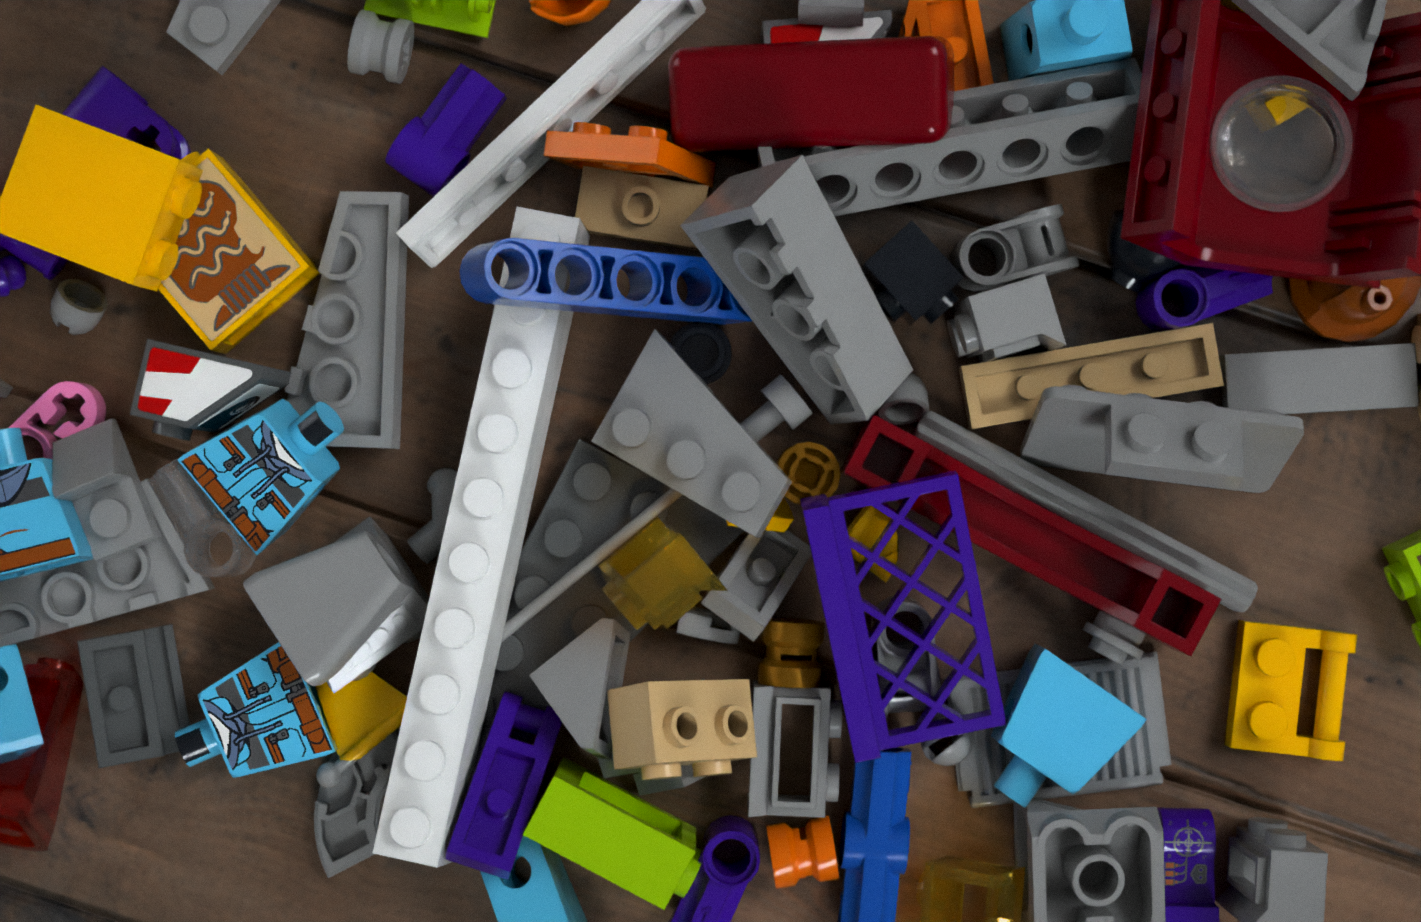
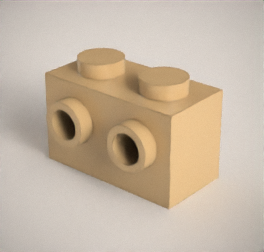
[607,679,757,780]

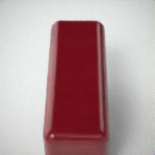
[668,36,955,152]

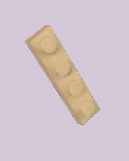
[958,323,1224,429]

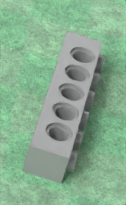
[756,57,1142,217]

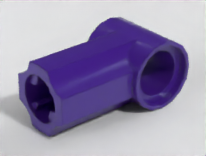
[385,63,507,197]
[1136,265,1273,332]
[669,815,760,922]

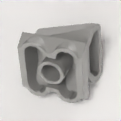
[243,516,429,694]
[1013,798,1166,922]

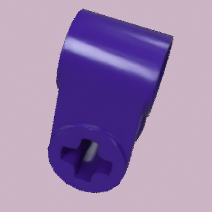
[62,65,191,160]

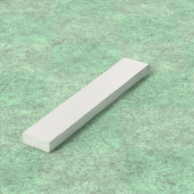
[396,0,706,268]

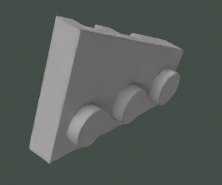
[592,329,792,538]

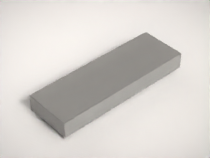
[1219,343,1419,415]

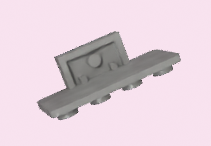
[1020,385,1304,493]

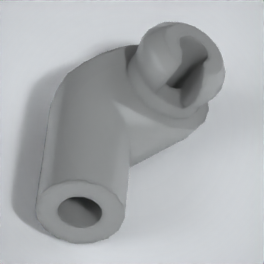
[407,468,457,564]

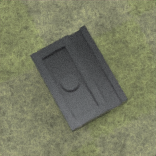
[77,624,189,768]

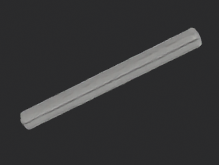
[913,411,1258,612]

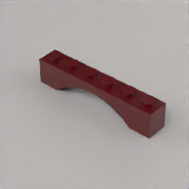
[840,415,1222,656]

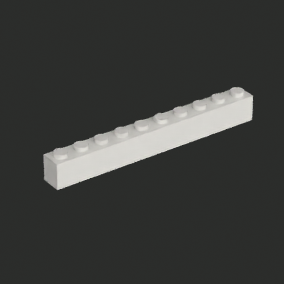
[372,206,590,868]

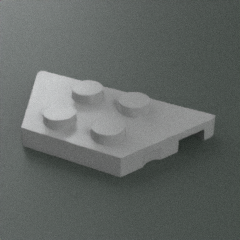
[1231,0,1387,101]

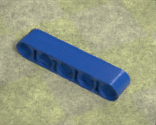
[459,238,752,325]

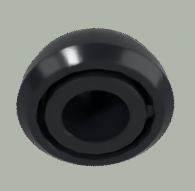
[1106,208,1185,292]

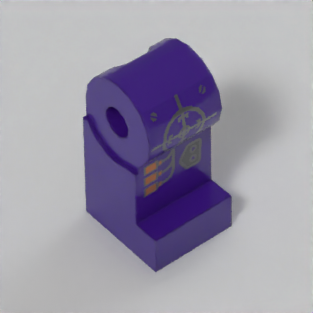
[1157,807,1219,922]

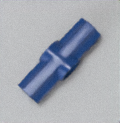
[837,747,912,922]

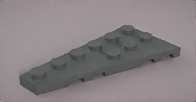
[470,439,744,784]

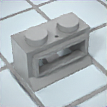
[947,274,1066,363]
[747,680,842,818]
[1215,817,1328,922]

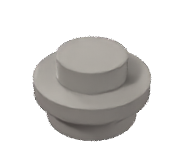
[1082,611,1146,665]

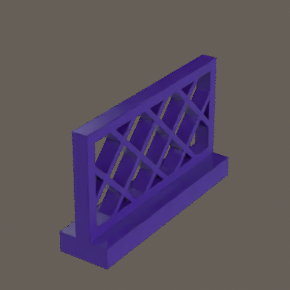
[800,471,1007,763]

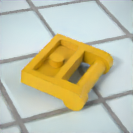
[1224,620,1357,761]

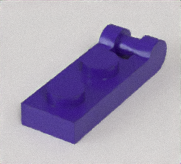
[445,691,562,880]

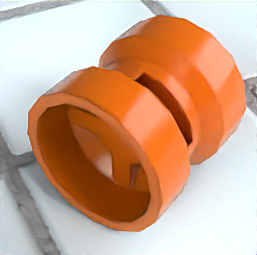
[766,815,839,889]

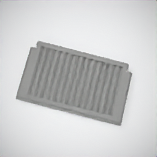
[944,651,1172,808]

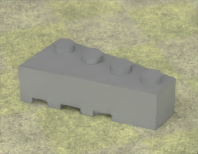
[680,155,913,425]

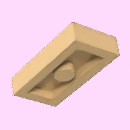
[575,166,709,251]

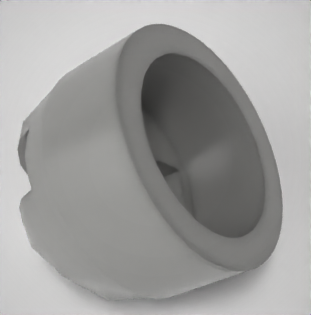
[49,279,108,335]
[878,372,929,425]
[921,714,974,766]

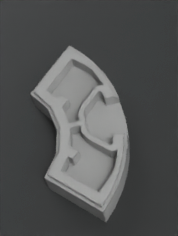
[314,729,399,878]

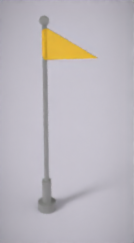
[315,374,813,788]

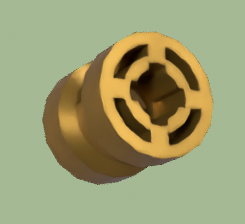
[776,442,841,505]
[758,618,825,688]

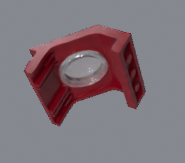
[1120,0,1421,289]

